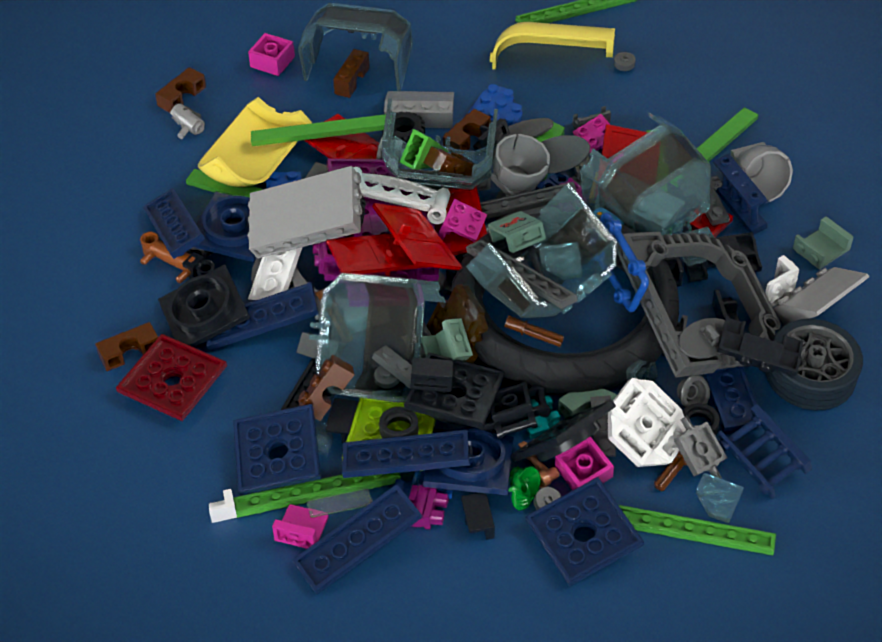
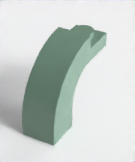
[558,389,617,418]

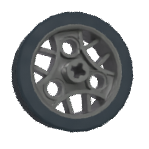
[765,319,863,410]

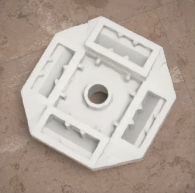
[607,378,686,467]

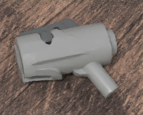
[170,103,205,139]

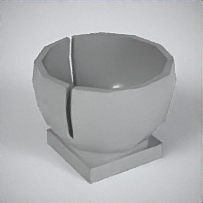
[490,134,550,196]
[731,142,793,203]

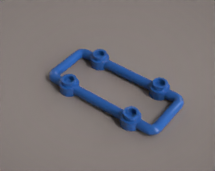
[590,213,649,312]

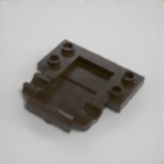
[426,284,488,364]

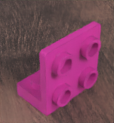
[573,114,611,154]
[438,199,487,242]
[272,504,329,549]

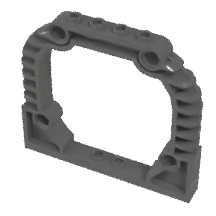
[614,232,780,378]

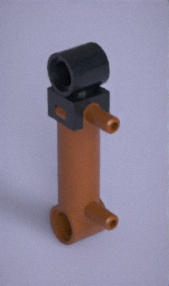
[140,232,215,283]

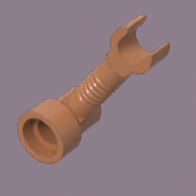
[518,441,559,488]

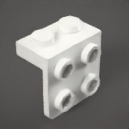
[765,255,799,307]

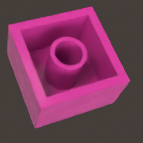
[248,33,295,76]
[555,437,614,490]

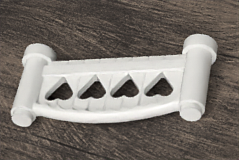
[353,167,450,224]

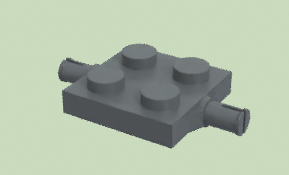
[674,415,727,482]

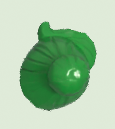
[508,466,541,511]

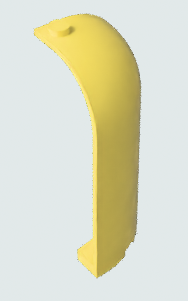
[490,22,615,69]
[197,97,312,187]

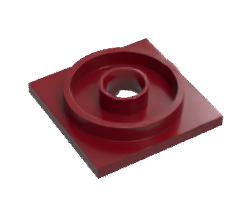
[116,334,227,421]

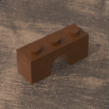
[333,49,370,98]
[155,67,206,113]
[443,109,491,155]
[423,146,477,180]
[95,322,158,371]
[298,354,355,421]

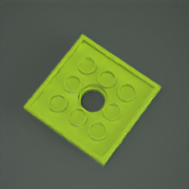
[342,395,436,471]

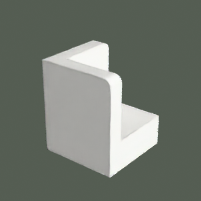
[209,489,237,523]

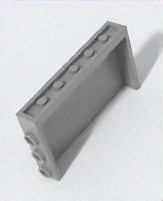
[248,166,362,258]

